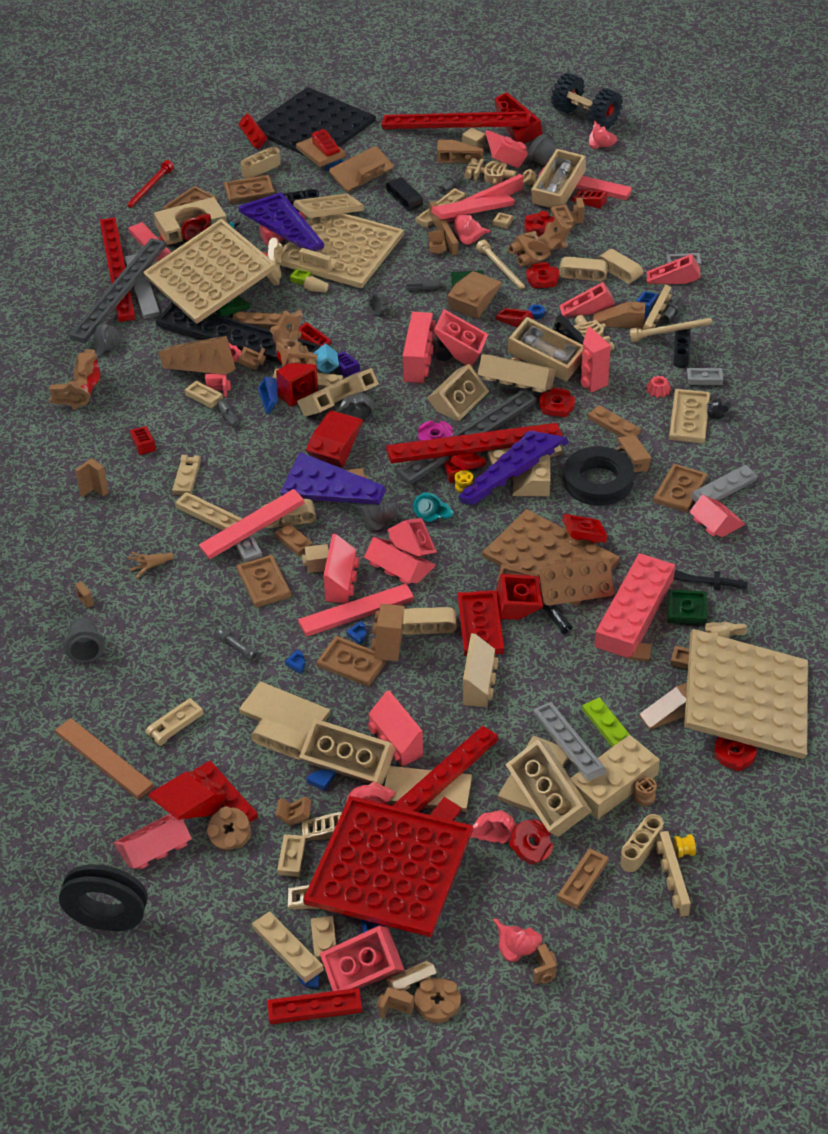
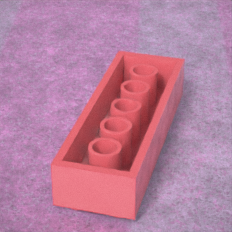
[595,553,675,658]

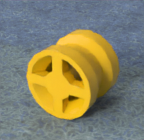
[455,470,473,493]
[673,834,696,858]

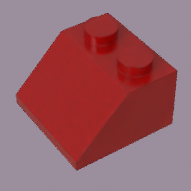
[276,363,318,407]
[496,574,543,620]

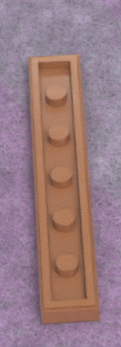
[55,718,154,800]

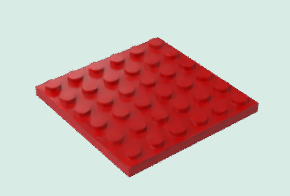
[303,796,473,938]

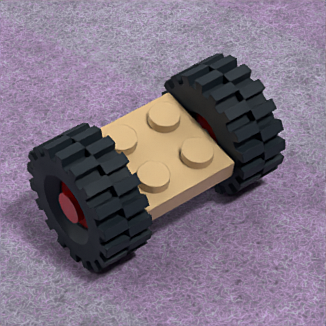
[551,73,623,130]

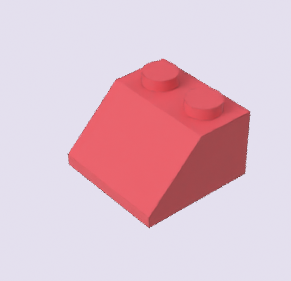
[690,494,745,537]
[387,518,437,556]

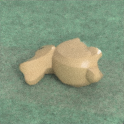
[705,622,747,639]

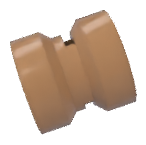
[634,777,657,806]

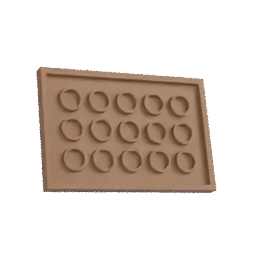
[482,509,620,607]

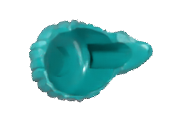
[412,492,454,522]

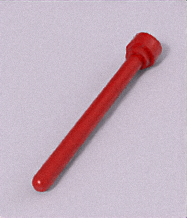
[127,160,174,208]

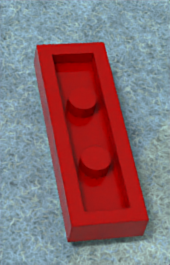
[238,113,268,149]

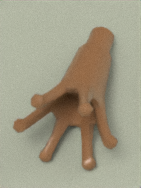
[128,551,174,579]

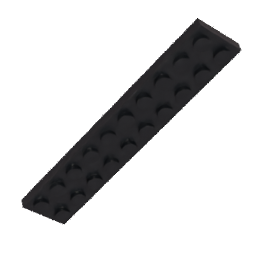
[156,302,320,364]

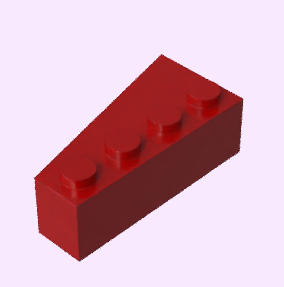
[494,92,542,144]

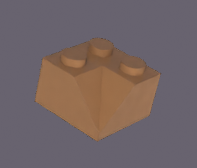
[371,603,405,661]

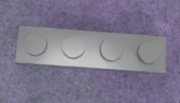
[690,465,758,502]

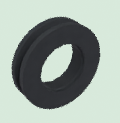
[563,446,634,506]
[59,864,148,931]

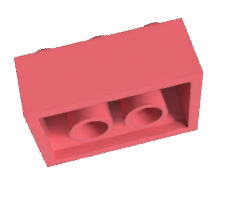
[580,327,611,393]
[324,534,360,603]
[364,537,436,585]
[368,690,423,767]
[113,814,192,870]

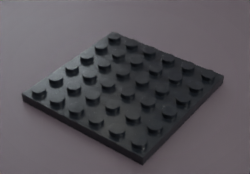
[257,87,376,156]

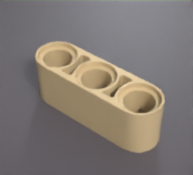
[241,147,281,179]
[597,249,643,284]
[559,257,608,281]
[262,499,316,529]
[402,607,457,635]
[251,719,308,760]
[620,814,664,872]

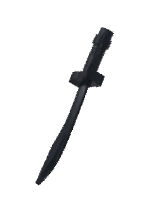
[674,570,748,590]

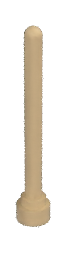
[476,240,525,290]
[630,318,712,342]

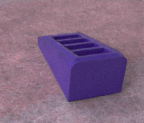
[337,351,360,378]

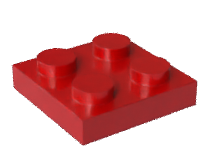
[562,514,608,543]

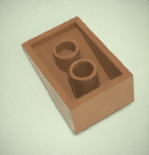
[448,271,502,319]

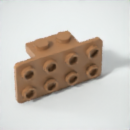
[329,146,394,192]
[539,557,614,605]

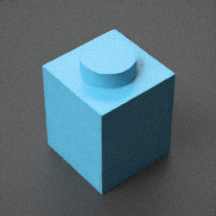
[314,343,339,374]

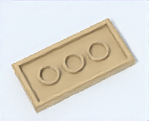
[293,193,364,218]
[669,389,710,444]
[239,681,330,734]
[498,736,568,815]
[385,766,472,813]

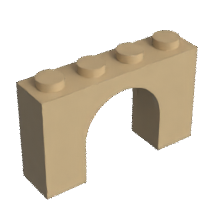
[154,197,227,245]
[297,368,379,417]

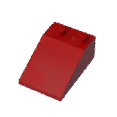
[306,410,363,468]
[148,770,228,820]

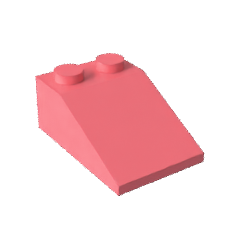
[485,130,528,168]
[434,309,488,367]
[320,926,405,991]

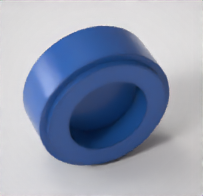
[528,304,545,319]

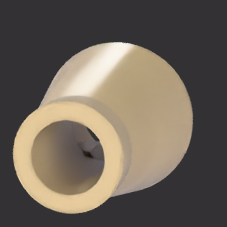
[304,275,329,293]

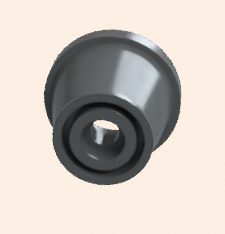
[528,134,559,167]
[64,618,105,663]

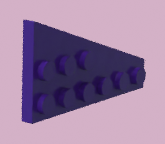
[238,192,324,251]
[458,431,569,505]
[280,452,386,505]

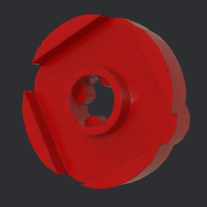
[524,211,554,237]
[526,262,559,289]
[540,388,575,417]
[714,737,757,771]
[509,819,553,865]

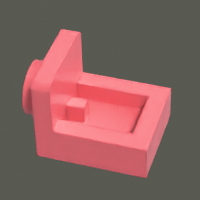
[205,374,231,397]

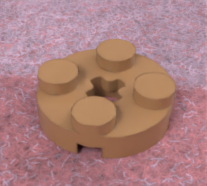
[207,807,251,851]
[414,978,461,1023]

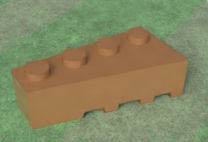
[159,336,236,375]

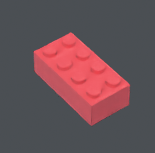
[403,312,436,383]

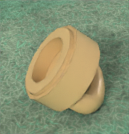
[522,169,537,186]

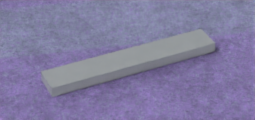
[124,254,160,319]
[533,702,606,782]

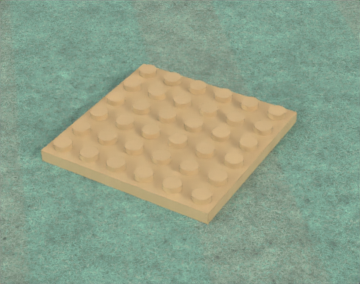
[280,213,404,289]
[143,219,277,324]
[684,629,808,759]

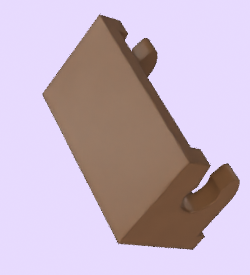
[617,435,651,472]

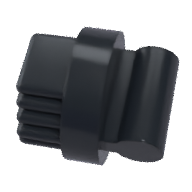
[707,398,731,419]

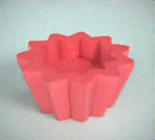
[646,376,671,398]

